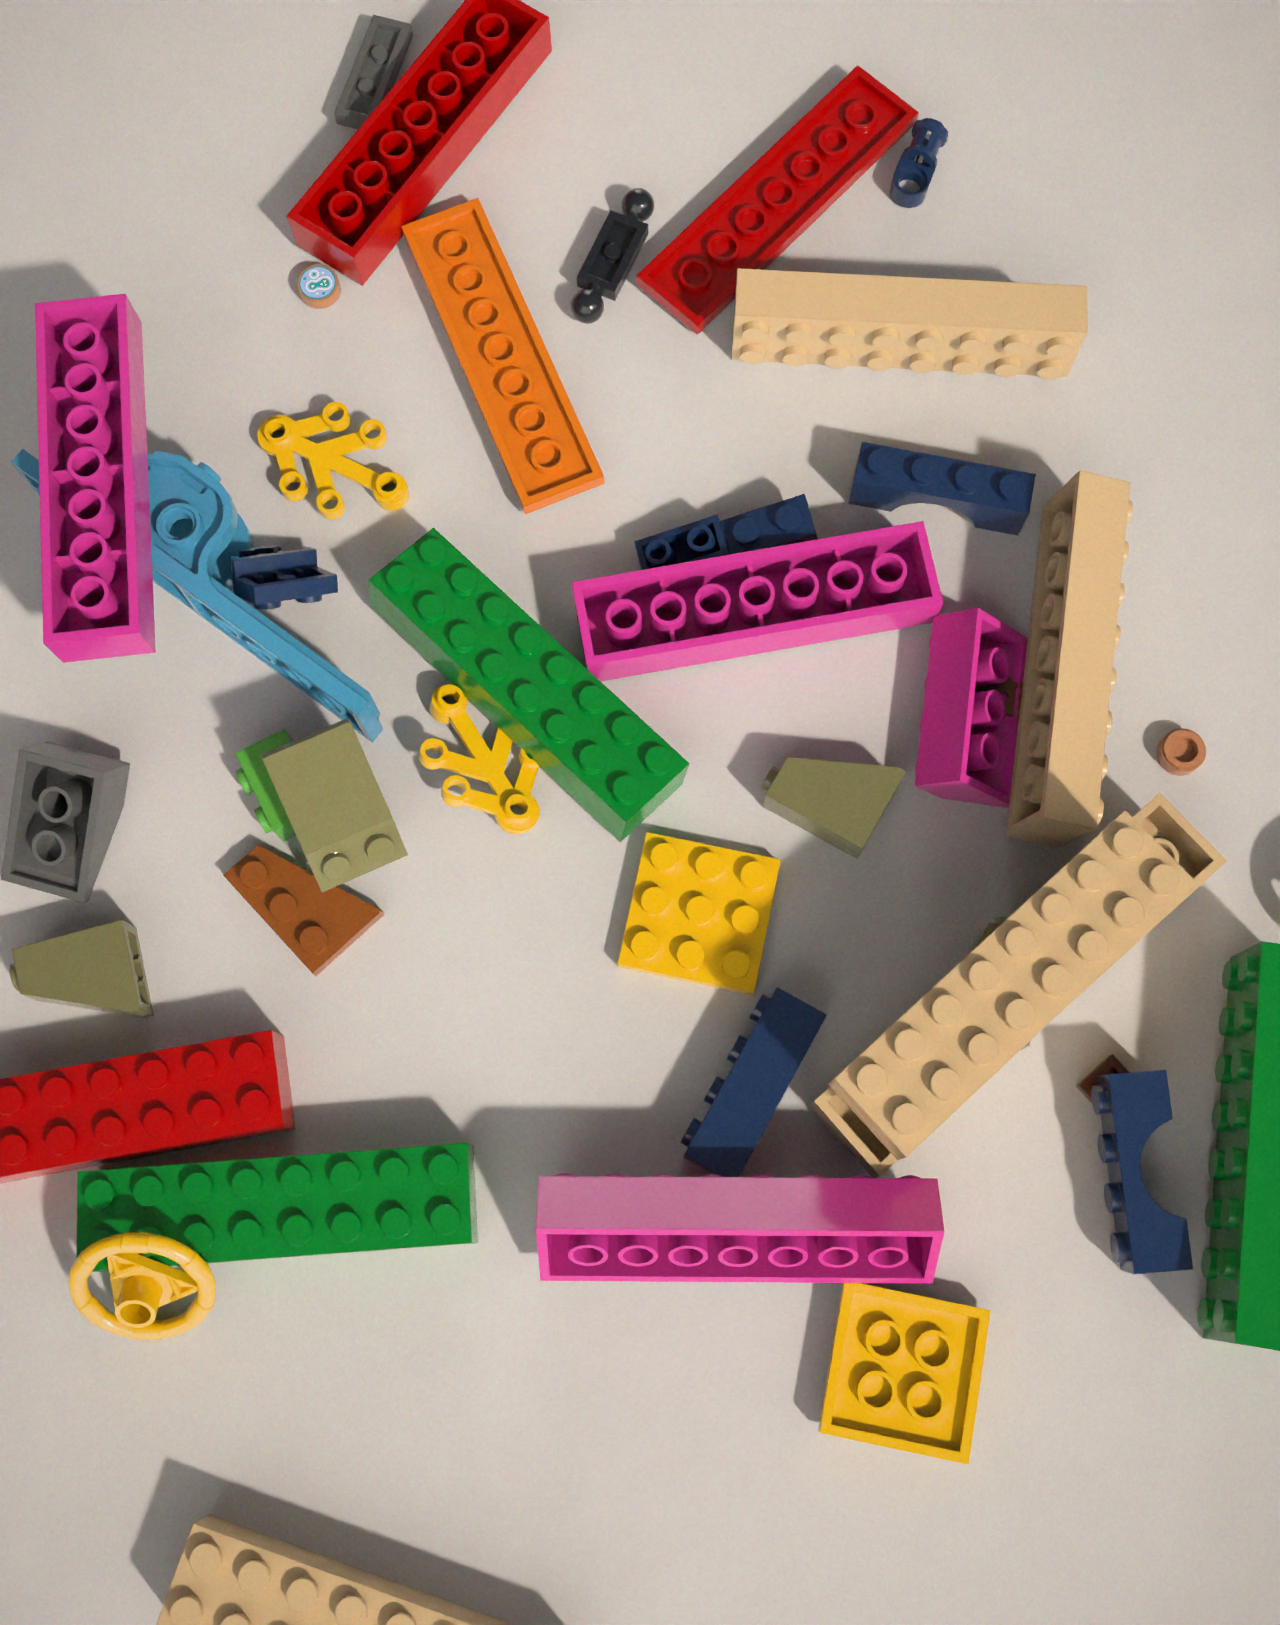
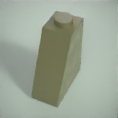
[760,757,906,859]
[9,920,154,1018]

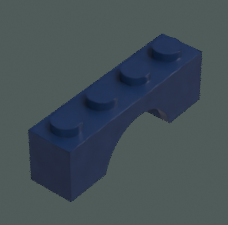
[848,442,1036,536]
[1091,1070,1193,1274]

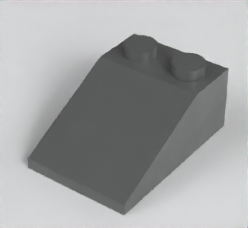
[1,741,130,903]

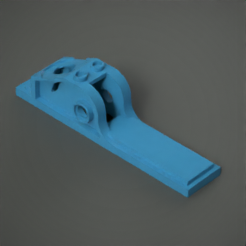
[11,449,383,743]

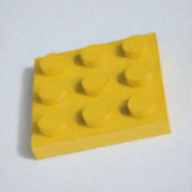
[618,832,781,996]
[818,1283,991,1465]

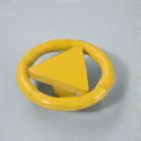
[68,1232,216,1340]

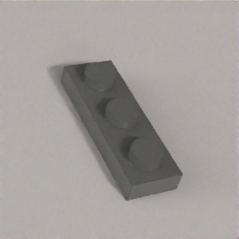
[334,15,413,129]

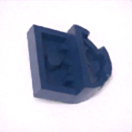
[230,545,338,609]

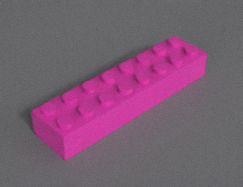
[35,294,156,663]
[572,521,943,681]
[536,1173,945,1284]

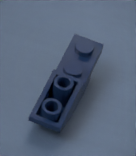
[634,494,818,570]

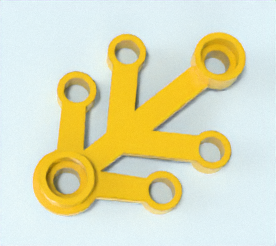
[257,402,409,520]
[418,684,540,834]

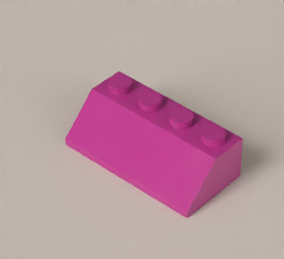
[915,607,1028,808]

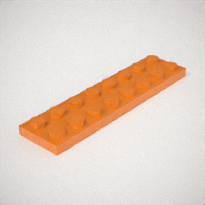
[401,198,605,514]

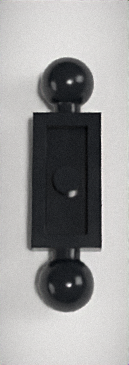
[571,188,654,324]

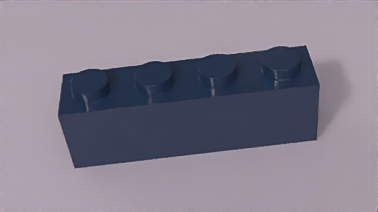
[680,987,827,1177]

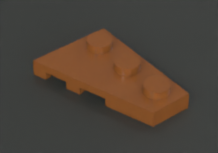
[223,845,385,976]

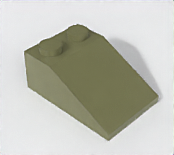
[260,718,408,892]

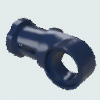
[890,118,948,208]

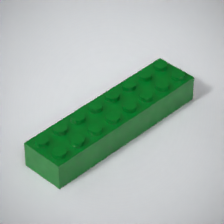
[368,527,690,842]
[1198,941,1280,1351]
[76,1143,478,1272]

